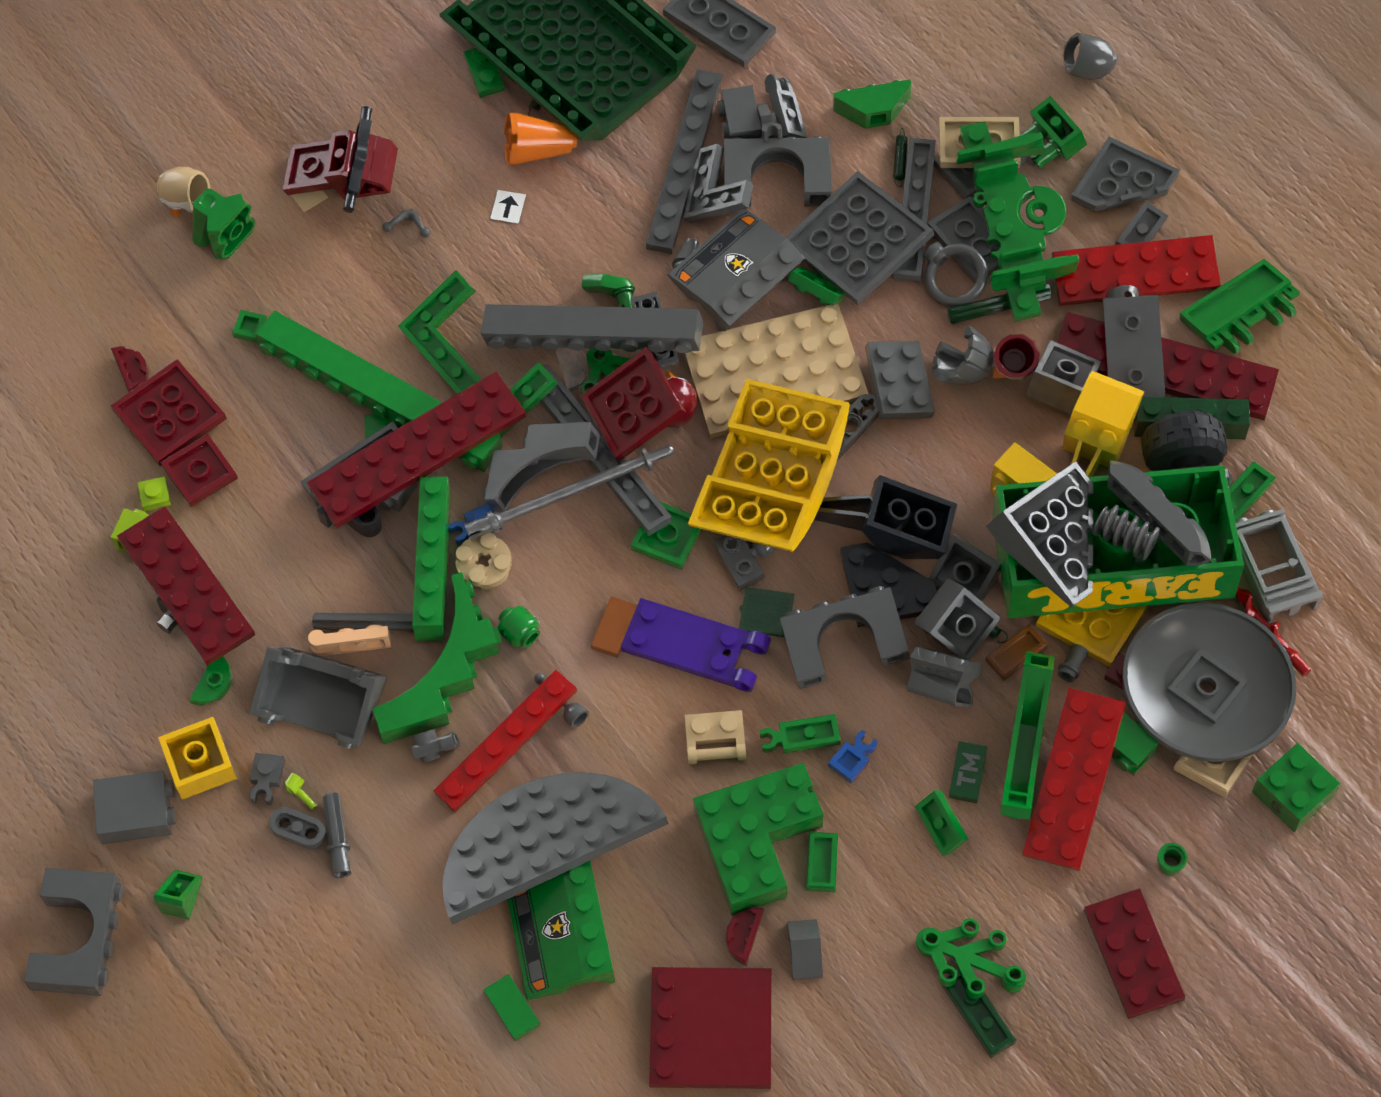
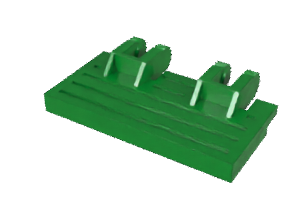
[1180,259,1300,354]

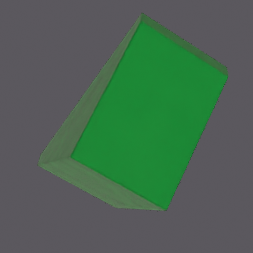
[154,870,203,920]

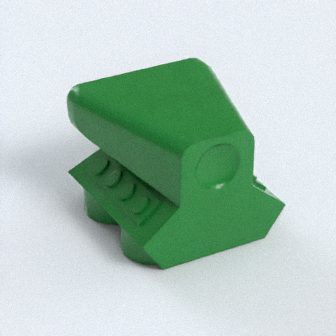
[192,189,255,259]

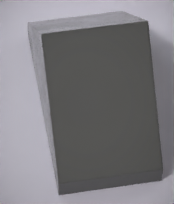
[787,919,823,980]

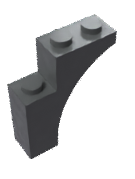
[484,422,600,512]

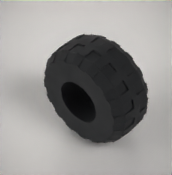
[1141,411,1228,471]

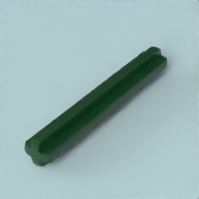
[948,283,1052,324]

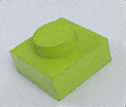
[138,476,171,511]

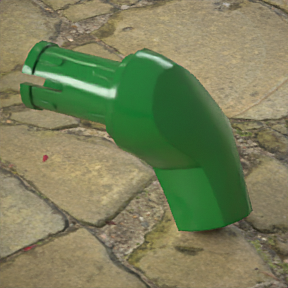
[582,274,635,307]

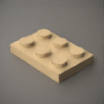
[939,117,1021,168]

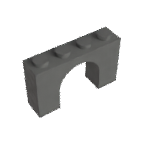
[724,136,831,207]
[780,586,910,689]
[24,868,124,996]

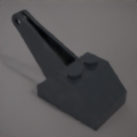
[814,475,957,559]

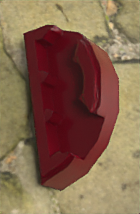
[111,346,148,392]
[726,907,764,966]

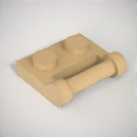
[685,710,746,765]

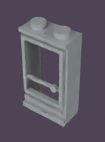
[1235,509,1323,623]

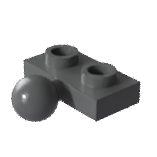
[714,535,775,590]

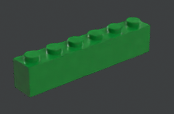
[412,477,451,641]

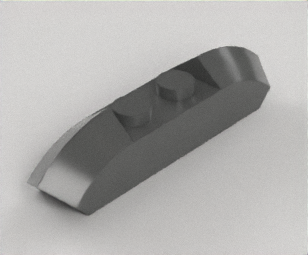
[1107,461,1211,566]

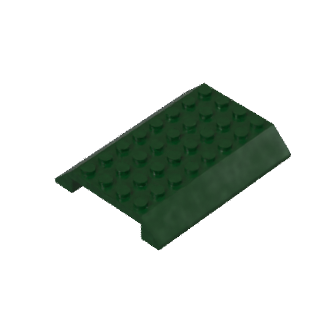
[440,0,696,141]

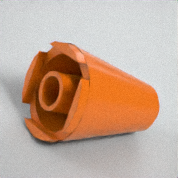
[504,112,577,165]

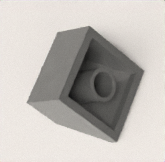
[914,578,1001,660]

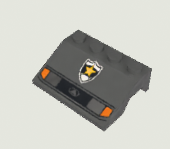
[667,209,805,332]

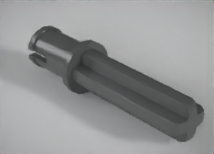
[323,792,351,878]

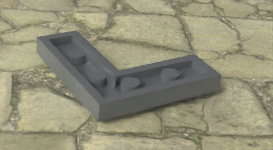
[683,144,754,223]

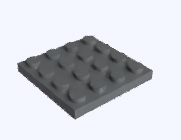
[785,171,934,305]

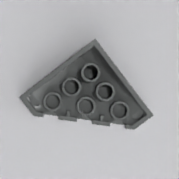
[986,461,1093,607]

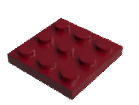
[581,347,686,461]
[111,359,227,466]

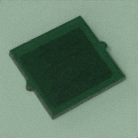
[739,587,795,638]

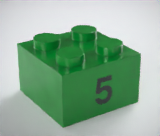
[1252,743,1341,832]

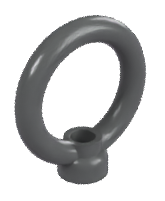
[923,242,988,307]

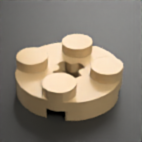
[455,533,512,590]

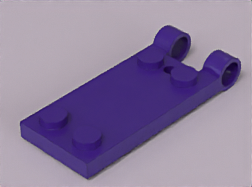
[621,598,771,692]

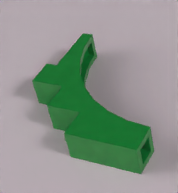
[373,572,502,744]

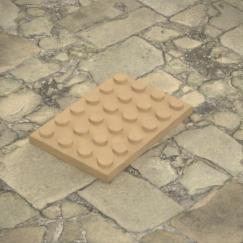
[684,303,868,439]

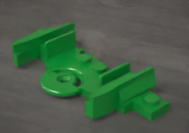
[956,121,1079,322]

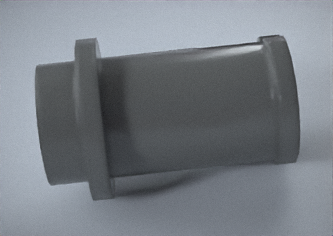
[1058,644,1089,682]

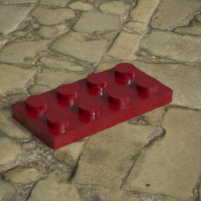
[1084,888,1186,1019]

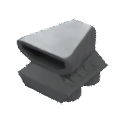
[907,647,982,708]

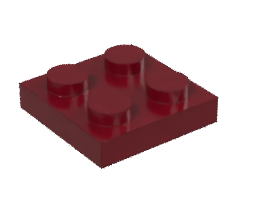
[161,434,238,507]

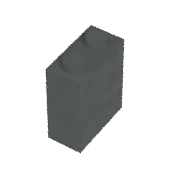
[93,770,176,844]

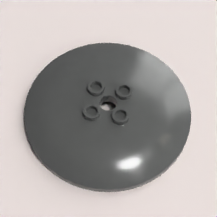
[1122,603,1296,762]

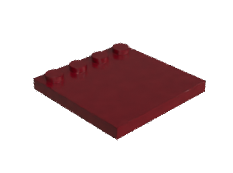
[649,967,772,1089]

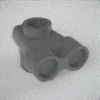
[411,729,460,763]

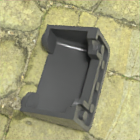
[249,646,387,749]

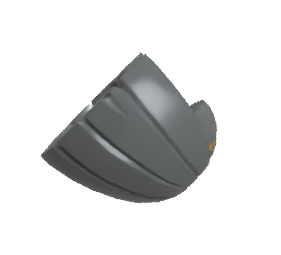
[932,326,994,385]

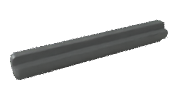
[312,613,413,631]

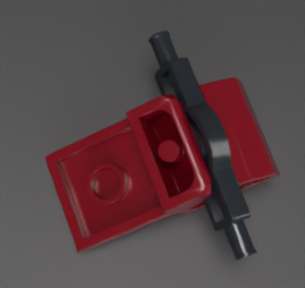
[283,106,398,213]

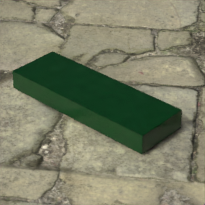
[942,970,1017,1058]

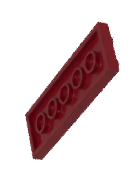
[117,506,255,666]

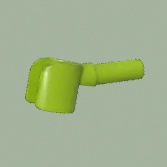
[285,773,317,811]

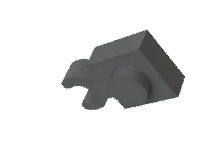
[249,753,285,805]

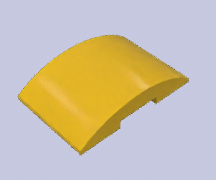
[688,379,850,552]

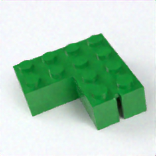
[693,763,824,916]

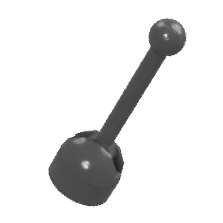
[534,673,589,728]

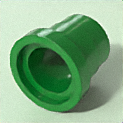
[1157,843,1188,876]

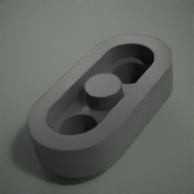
[269,807,326,849]

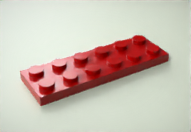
[1051,235,1221,306]
[1022,688,1126,871]

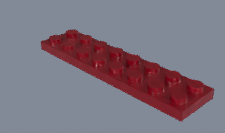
[1057,312,1279,421]
[307,372,526,529]

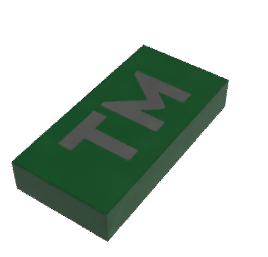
[948,741,987,803]

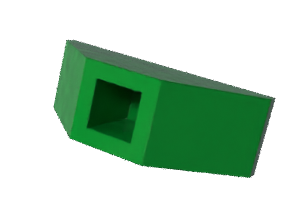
[833,79,912,129]

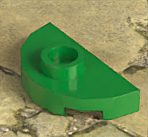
[189,656,232,706]

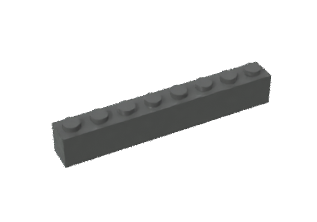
[481,304,703,353]

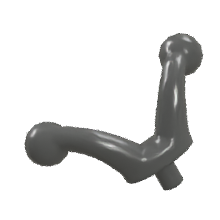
[383,209,431,237]

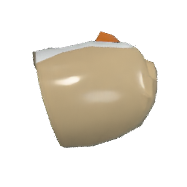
[156,167,210,218]

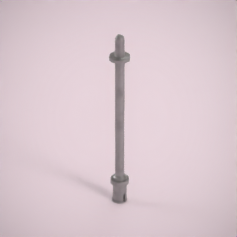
[464,445,674,541]

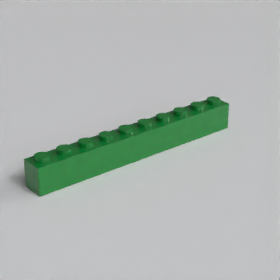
[256,310,502,472]

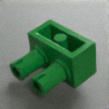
[1020,96,1087,169]

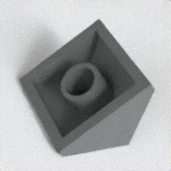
[929,533,1001,602]

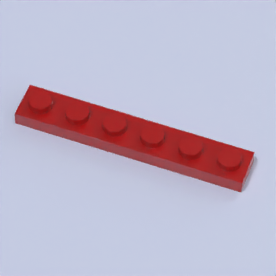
[433,670,577,813]

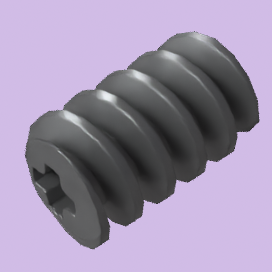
[1092,505,1160,561]

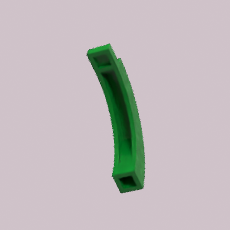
[1000,651,1055,820]

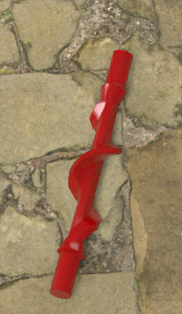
[1235,587,1311,677]

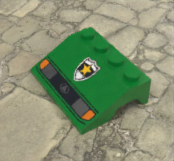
[508,860,615,1001]

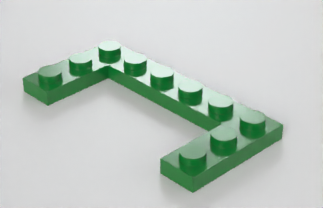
[398,270,559,438]

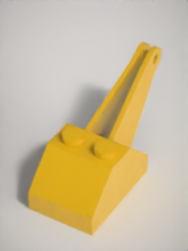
[1062,371,1145,477]

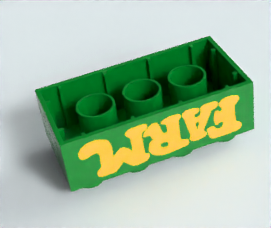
[992,465,1244,618]

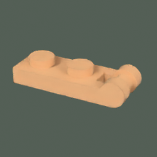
[308,625,391,656]

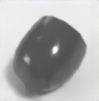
[1063,32,1118,80]

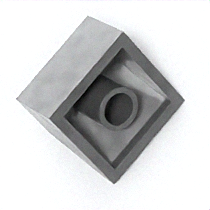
[1026,340,1101,414]

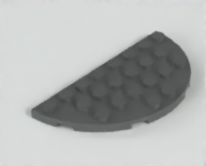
[443,772,669,925]

